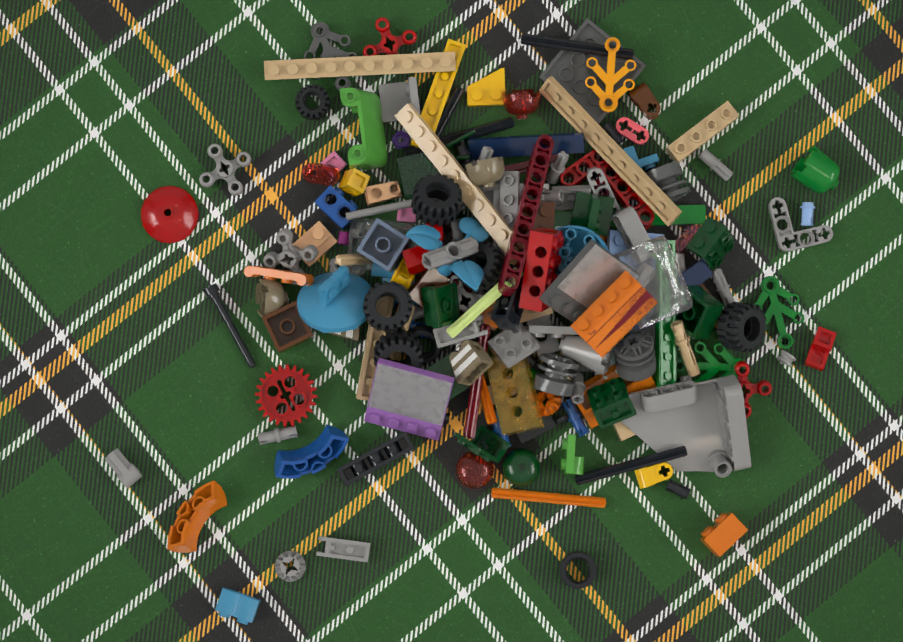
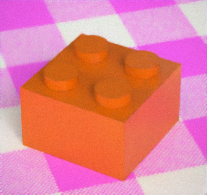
[700,513,748,557]

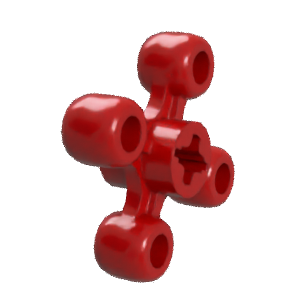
[363,17,417,56]
[734,360,772,418]

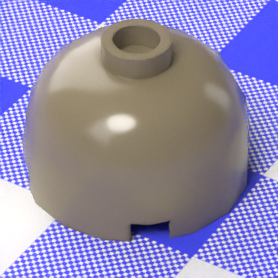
[465,156,505,189]
[255,279,288,317]

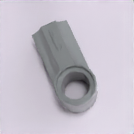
[105,448,142,489]

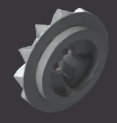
[275,551,306,582]

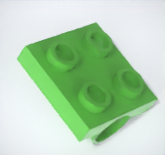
[560,434,584,475]

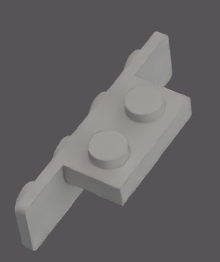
[499,171,520,249]

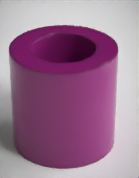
[338,231,351,245]

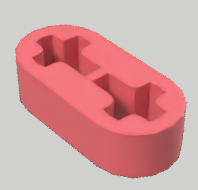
[615,117,649,145]

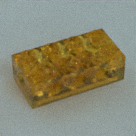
[487,356,544,436]

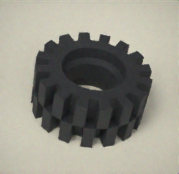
[295,84,330,120]

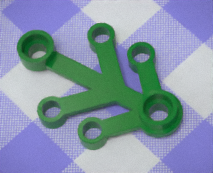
[753,276,804,349]
[676,341,745,383]

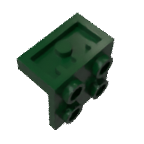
[587,377,637,429]

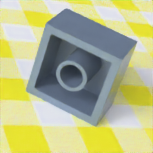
[356,218,412,273]

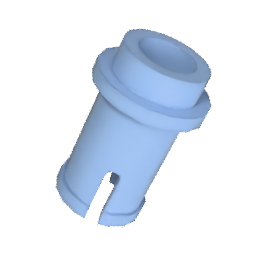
[800,202,815,226]

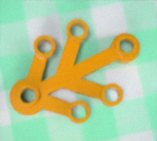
[585,37,636,112]

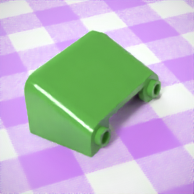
[339,88,388,171]

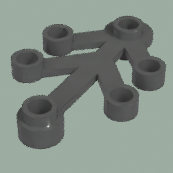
[304,22,358,91]

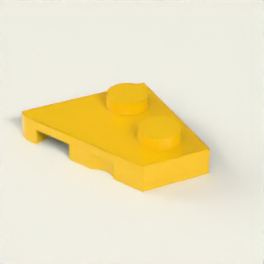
[467,68,506,107]

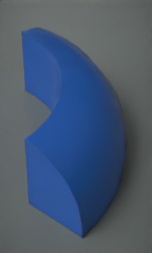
[274,424,349,479]

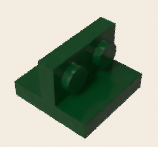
[570,191,615,236]
[421,282,461,328]

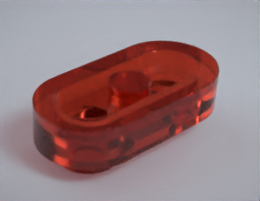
[302,162,340,186]

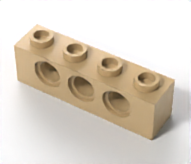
[665,101,740,163]

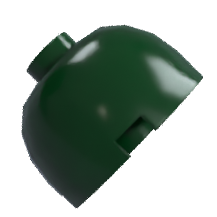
[502,448,541,487]

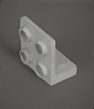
[379,77,421,123]
[487,322,540,368]

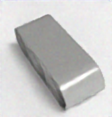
[613,206,655,264]

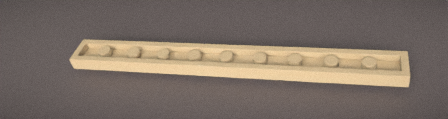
[264,52,456,80]
[539,76,682,226]
[395,103,521,254]

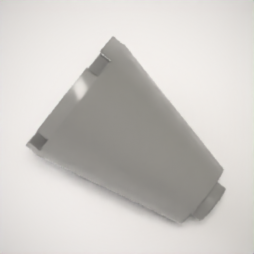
[559,336,613,375]

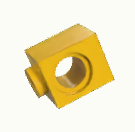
[338,168,370,197]

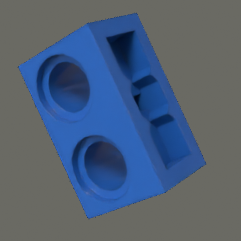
[315,185,358,230]

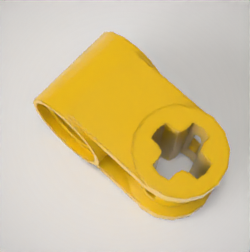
[390,258,416,290]
[634,462,673,489]

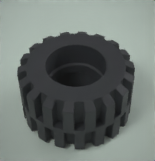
[411,174,462,227]
[457,241,505,295]
[363,281,412,332]
[717,302,767,353]
[374,329,423,369]

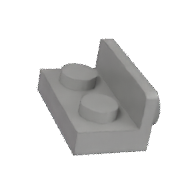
[552,185,591,211]

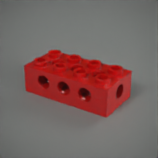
[519,227,564,312]

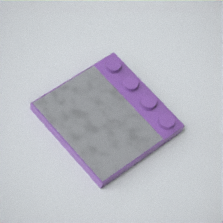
[364,358,455,441]

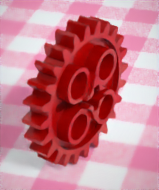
[255,364,318,427]

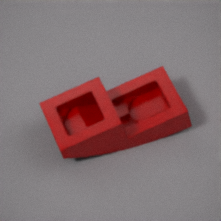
[804,326,837,371]

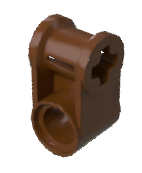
[628,82,661,120]

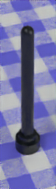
[203,283,256,368]

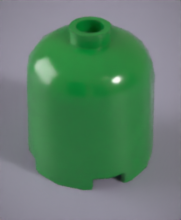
[791,145,840,194]

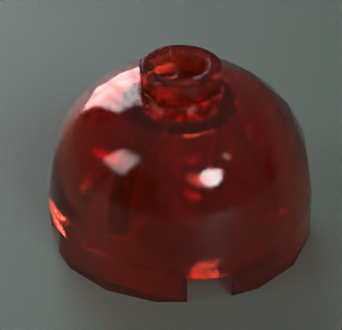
[502,89,540,119]
[456,451,494,489]

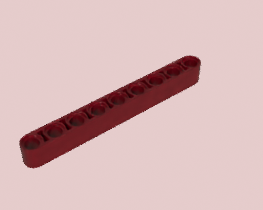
[498,134,554,296]

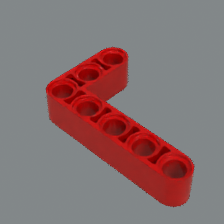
[559,149,654,229]

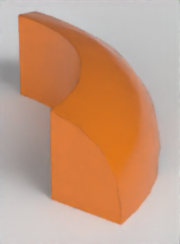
[167,481,227,553]

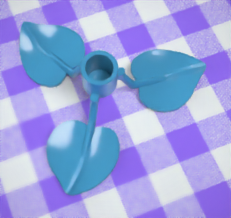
[405,217,489,291]

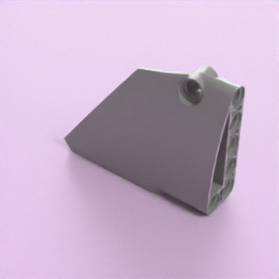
[621,374,751,478]

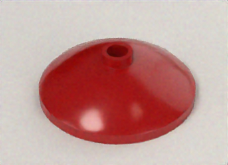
[141,186,199,243]

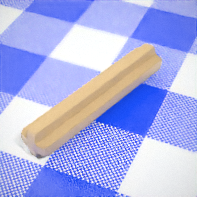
[334,253,373,266]

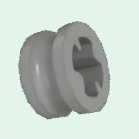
[777,350,796,367]

